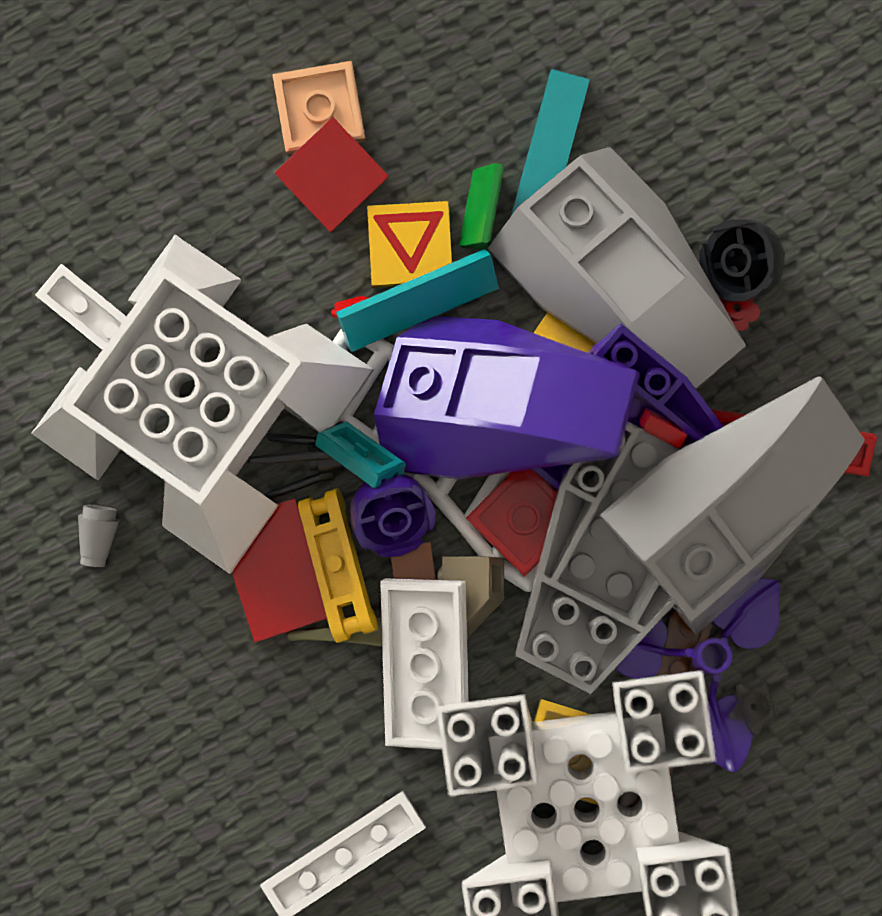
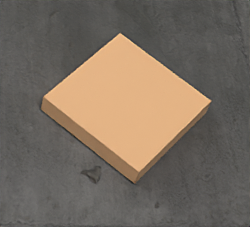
[272,61,366,155]

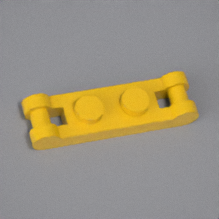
[298,488,378,643]

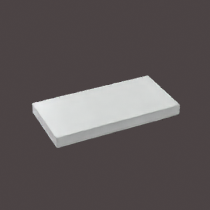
[380,578,469,750]

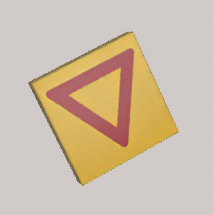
[367,201,452,288]

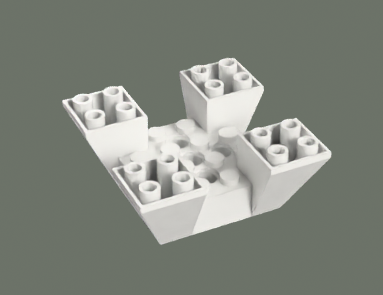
[31,235,374,574]
[436,671,738,916]

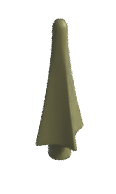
[287,617,382,647]

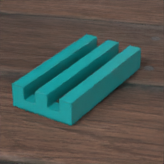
[315,421,406,489]

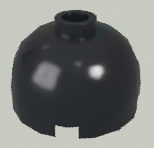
[699,219,785,302]

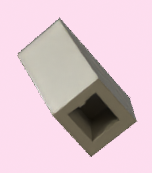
[438,556,504,639]

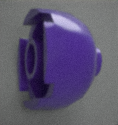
[350,473,435,557]

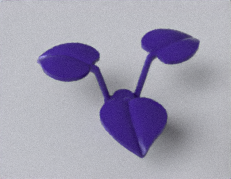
[615,578,780,772]

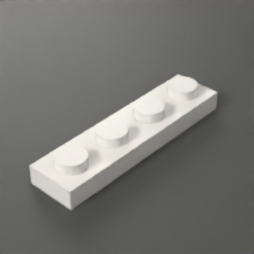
[35,264,160,374]
[260,791,426,916]

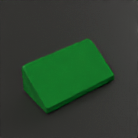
[459,163,504,251]

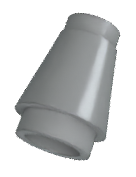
[78,505,120,567]

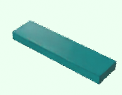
[511,69,590,216]
[336,249,499,352]

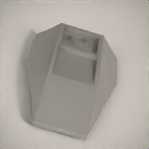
[488,147,746,390]
[600,376,865,635]
[515,421,681,694]

